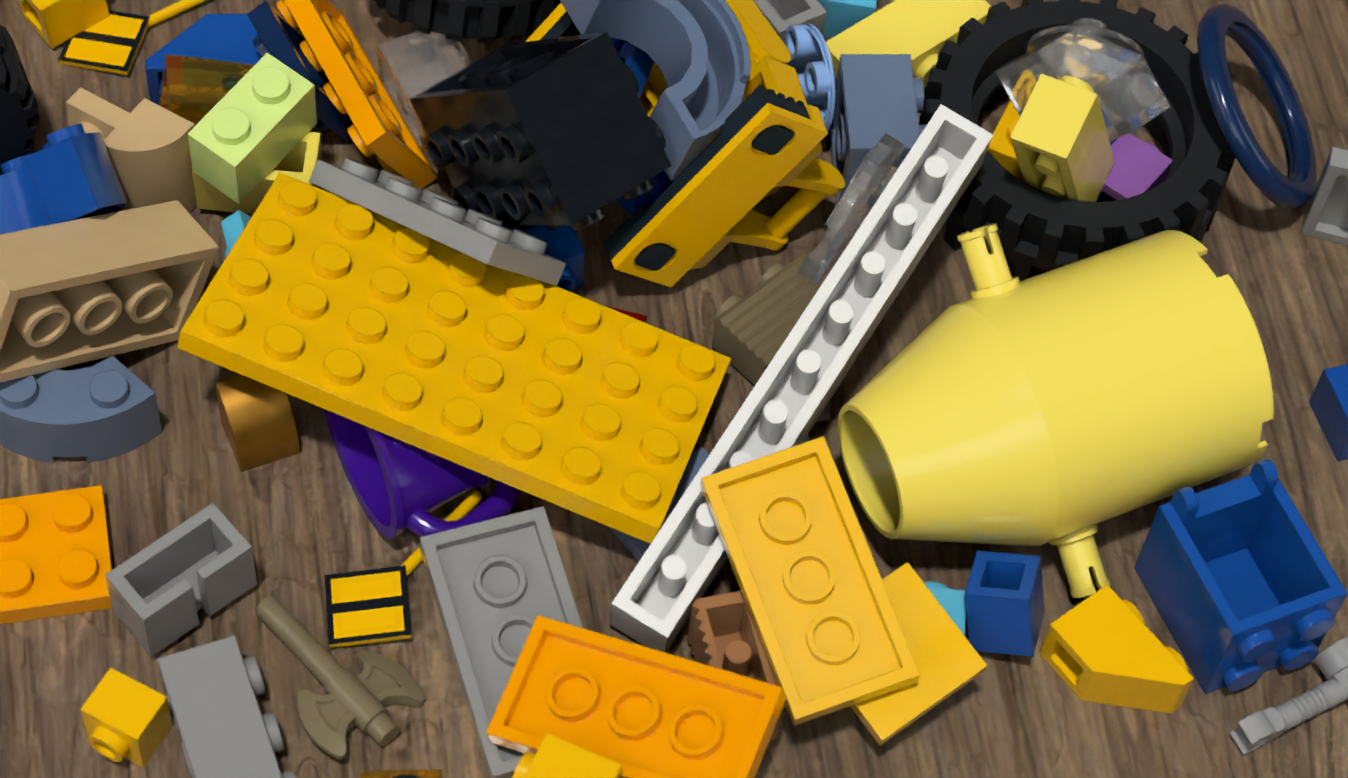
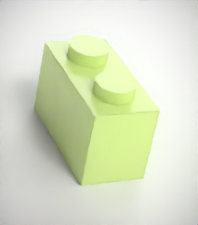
[187,53,317,204]

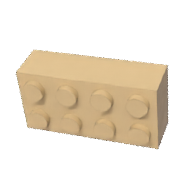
[0,200,219,382]

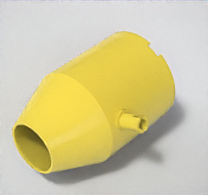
[838,223,1274,598]

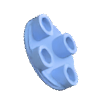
[785,24,837,132]

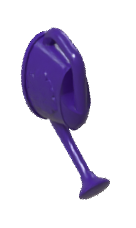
[324,409,521,539]

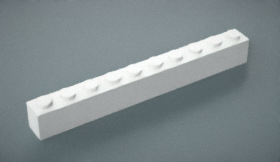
[609,104,993,653]

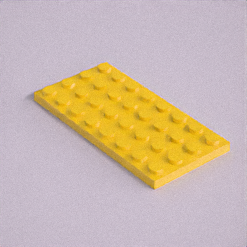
[177,172,731,544]

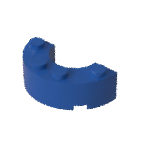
[0,124,128,234]

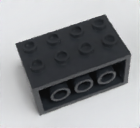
[409,32,672,230]

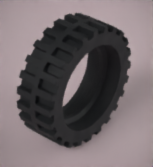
[919,0,1236,281]

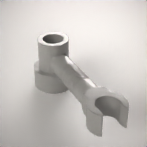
[1230,636,1348,755]

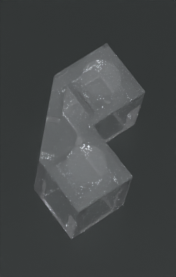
[996,27,1170,141]

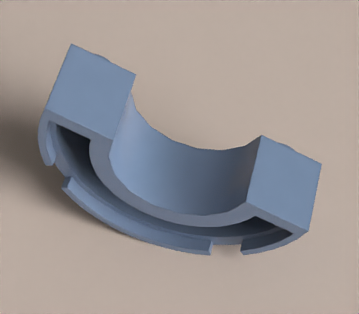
[560,0,751,181]
[0,355,162,463]

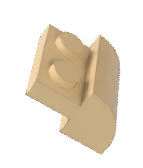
[66,87,197,213]

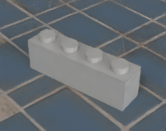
[157,635,296,778]

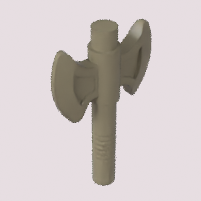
[255,595,425,759]

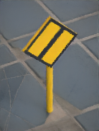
[58,0,207,75]
[324,490,482,648]

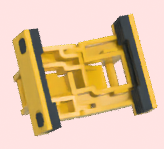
[525,0,846,287]

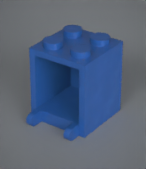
[1134,459,1348,694]

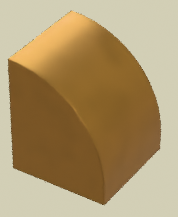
[215,375,300,472]

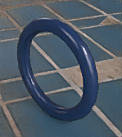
[1197,4,1317,209]

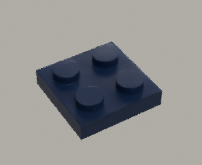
[247,0,353,144]

